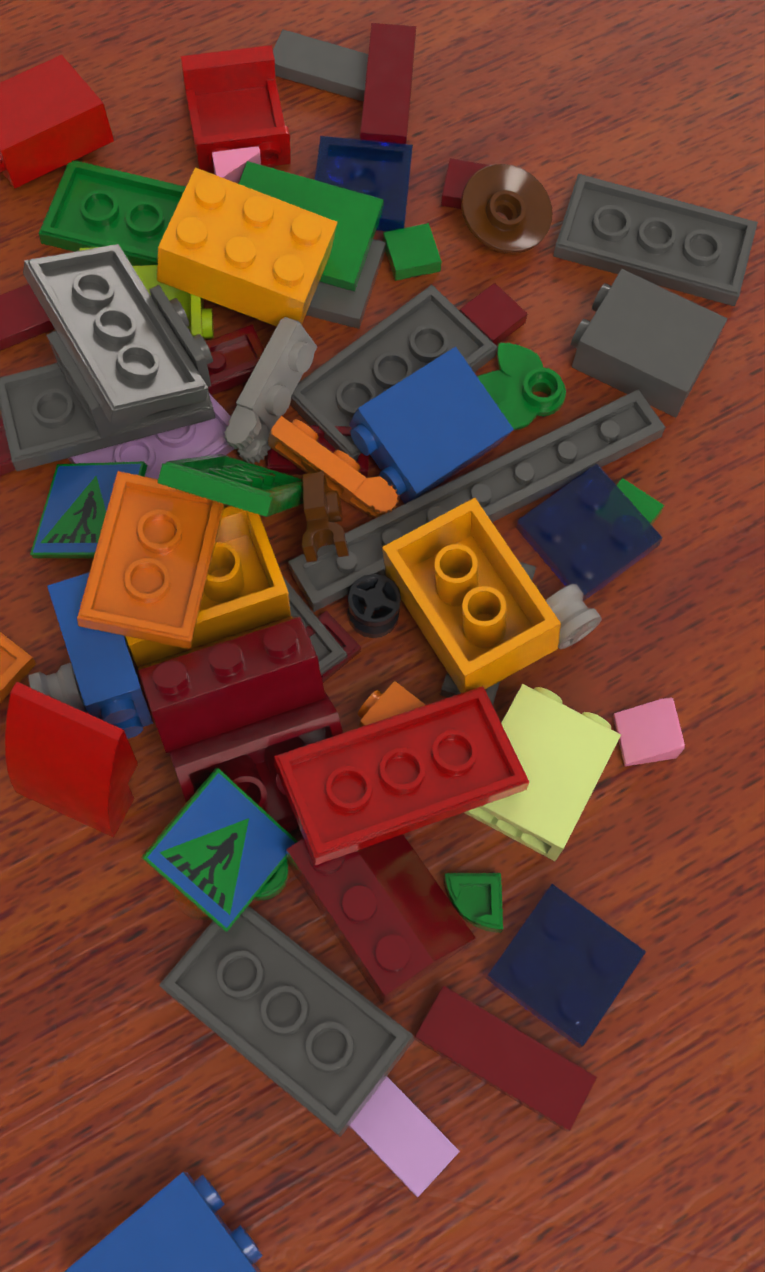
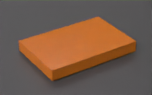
[77,471,225,649]

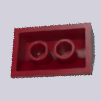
[138,616,326,753]
[169,690,343,832]
[286,834,476,1005]

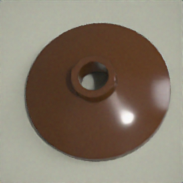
[461,164,553,253]

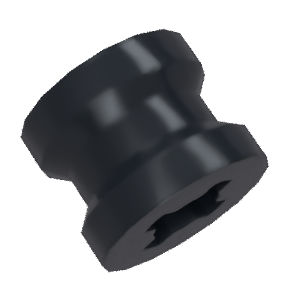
[347,574,401,638]

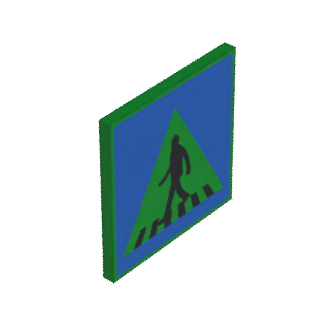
[30,461,148,558]
[141,768,298,932]

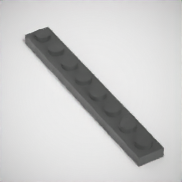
[288,389,666,612]

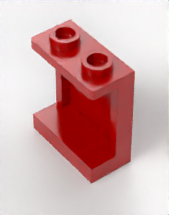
[180,45,291,174]

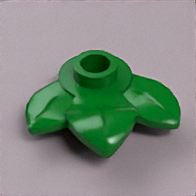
[477,343,566,430]

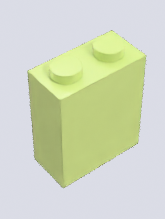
[463,684,621,861]

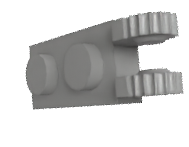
[224,317,317,464]

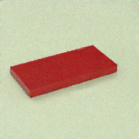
[274,686,530,866]

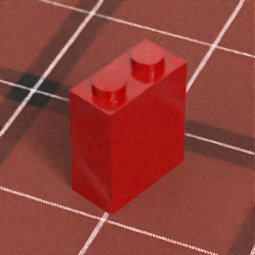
[0,54,114,189]

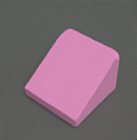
[212,146,261,184]
[613,697,685,766]

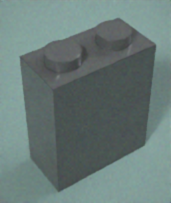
[571,269,728,418]

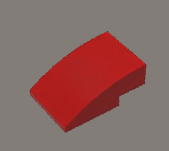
[5,681,138,838]

